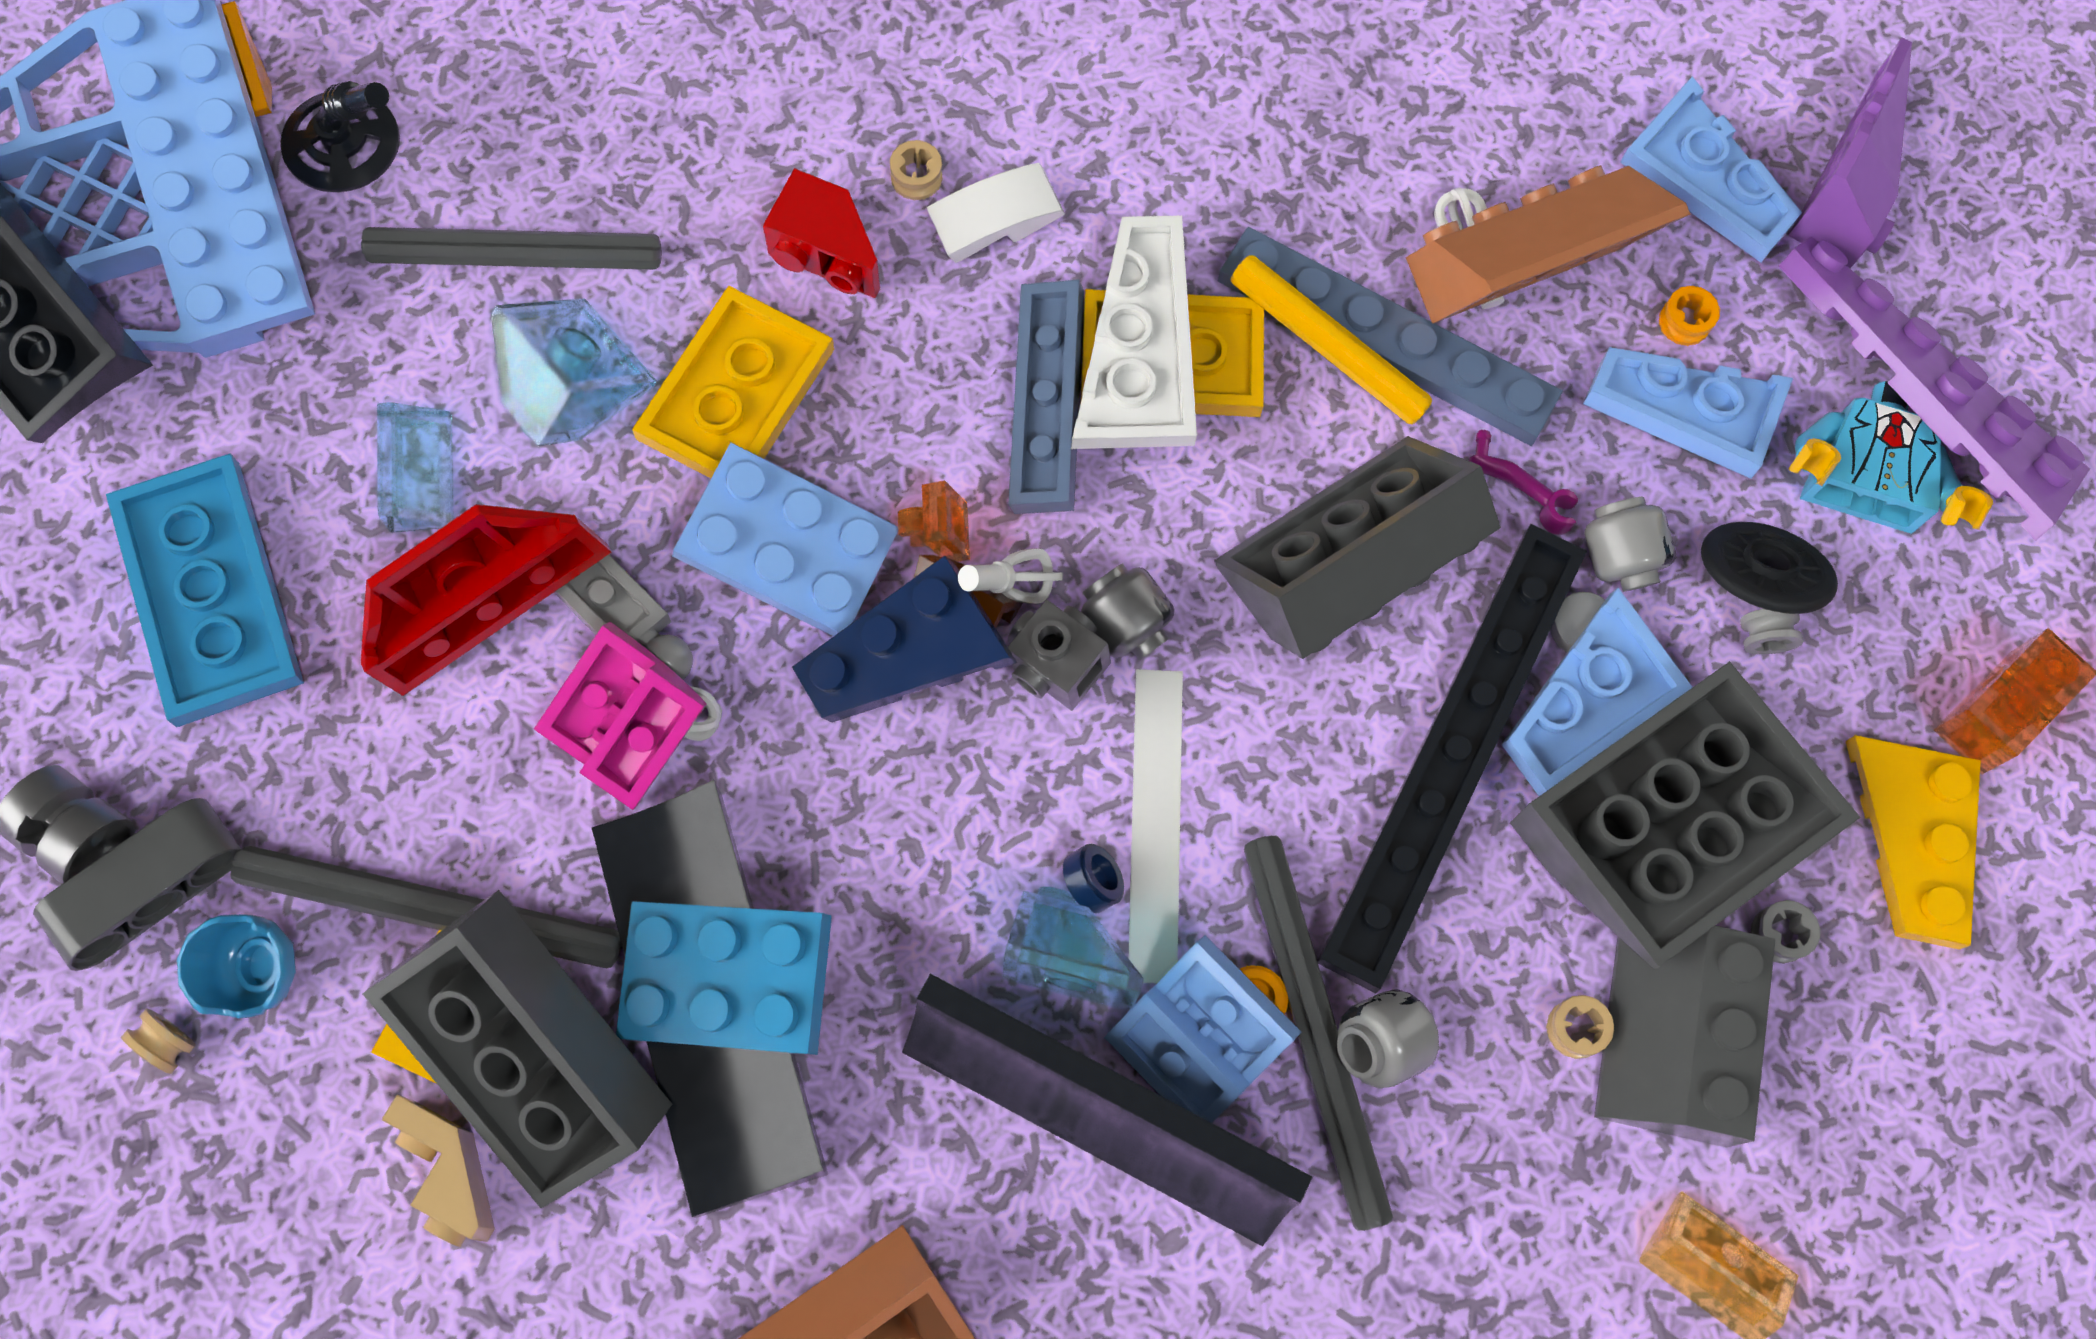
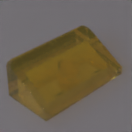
[1639,1191,1799,1339]

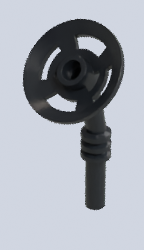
[280,81,400,192]

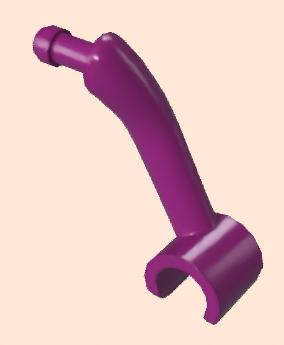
[1469,430,1578,535]

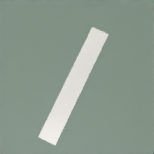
[1128,669,1183,984]

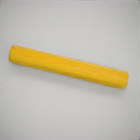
[1230,255,1432,425]

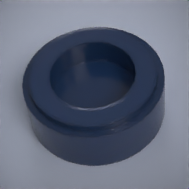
[1063,844,1124,914]

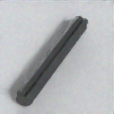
[361,227,662,270]

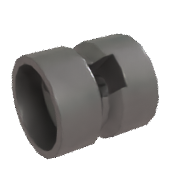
[0,765,135,884]

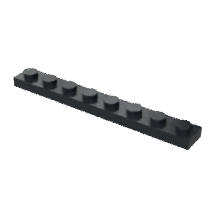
[1317,524,1587,994]

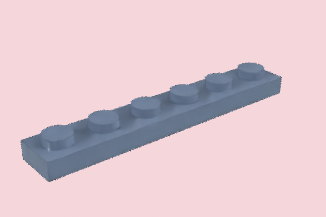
[1218,226,1563,447]

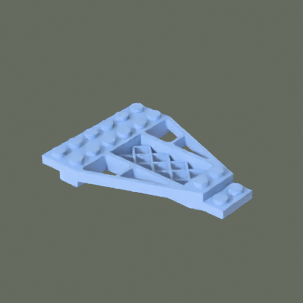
[0,0,315,358]

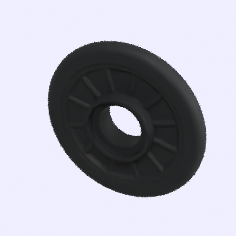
[1701,522,1838,614]

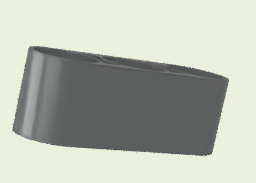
[33,798,242,971]

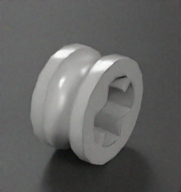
[1740,609,1804,654]
[1751,900,1820,964]

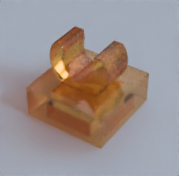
[898,480,970,562]

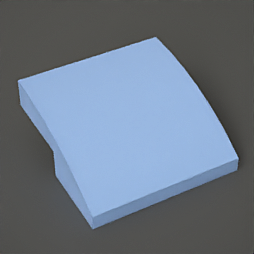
[1104,935,1301,1123]

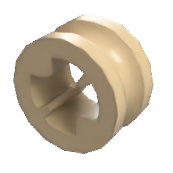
[890,140,942,200]
[1546,995,1614,1059]
[121,1008,196,1074]

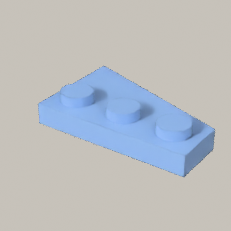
[1583,347,1793,479]
[1501,588,1693,796]

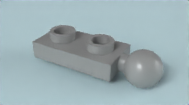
[554,555,693,680]

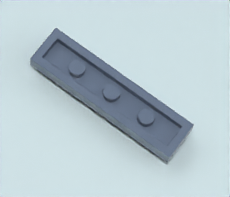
[1008,280,1085,514]

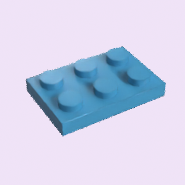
[616,901,832,1055]

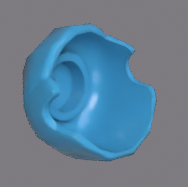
[177,914,296,1018]

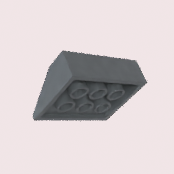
[1510,661,1860,969]

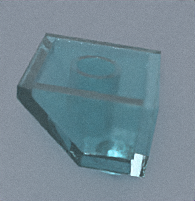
[491,298,657,447]
[1002,886,1144,1011]

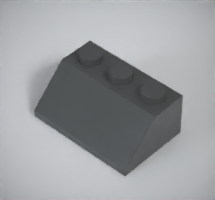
[1594,926,1776,1148]

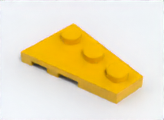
[1845,735,1981,950]

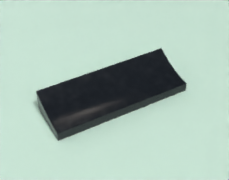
[0,183,153,444]
[591,780,828,1218]
[902,973,1313,1247]

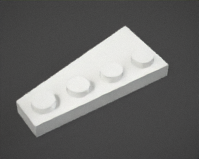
[1071,215,1197,449]

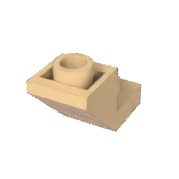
[381,1095,495,1247]

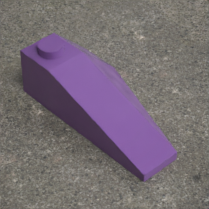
[1788,37,1912,268]

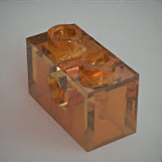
[1934,628,2096,775]

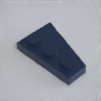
[792,556,1018,722]

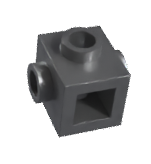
[1008,599,1111,711]

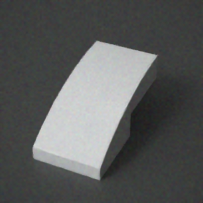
[926,163,1065,263]

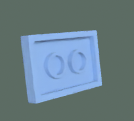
[672,442,900,636]

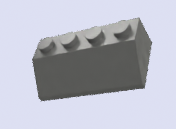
[1214,436,1501,659]
[362,890,673,1209]

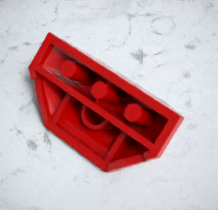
[361,504,612,696]

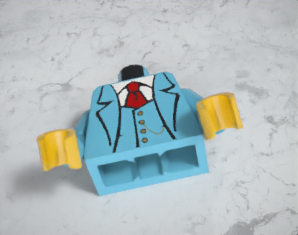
[1789,381,1993,534]

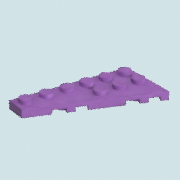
[1779,237,2090,541]

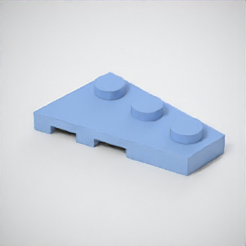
[1620,76,1802,262]

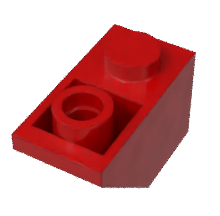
[763,168,880,298]

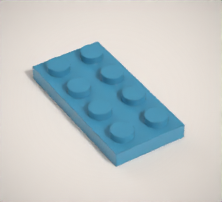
[106,453,304,727]

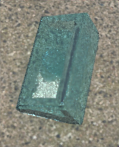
[377,402,454,533]

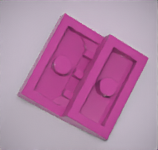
[534,622,707,810]

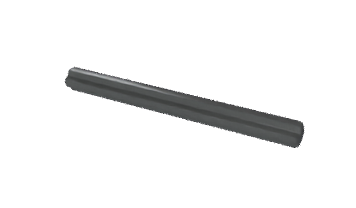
[1244,836,1393,1231]
[230,846,622,969]

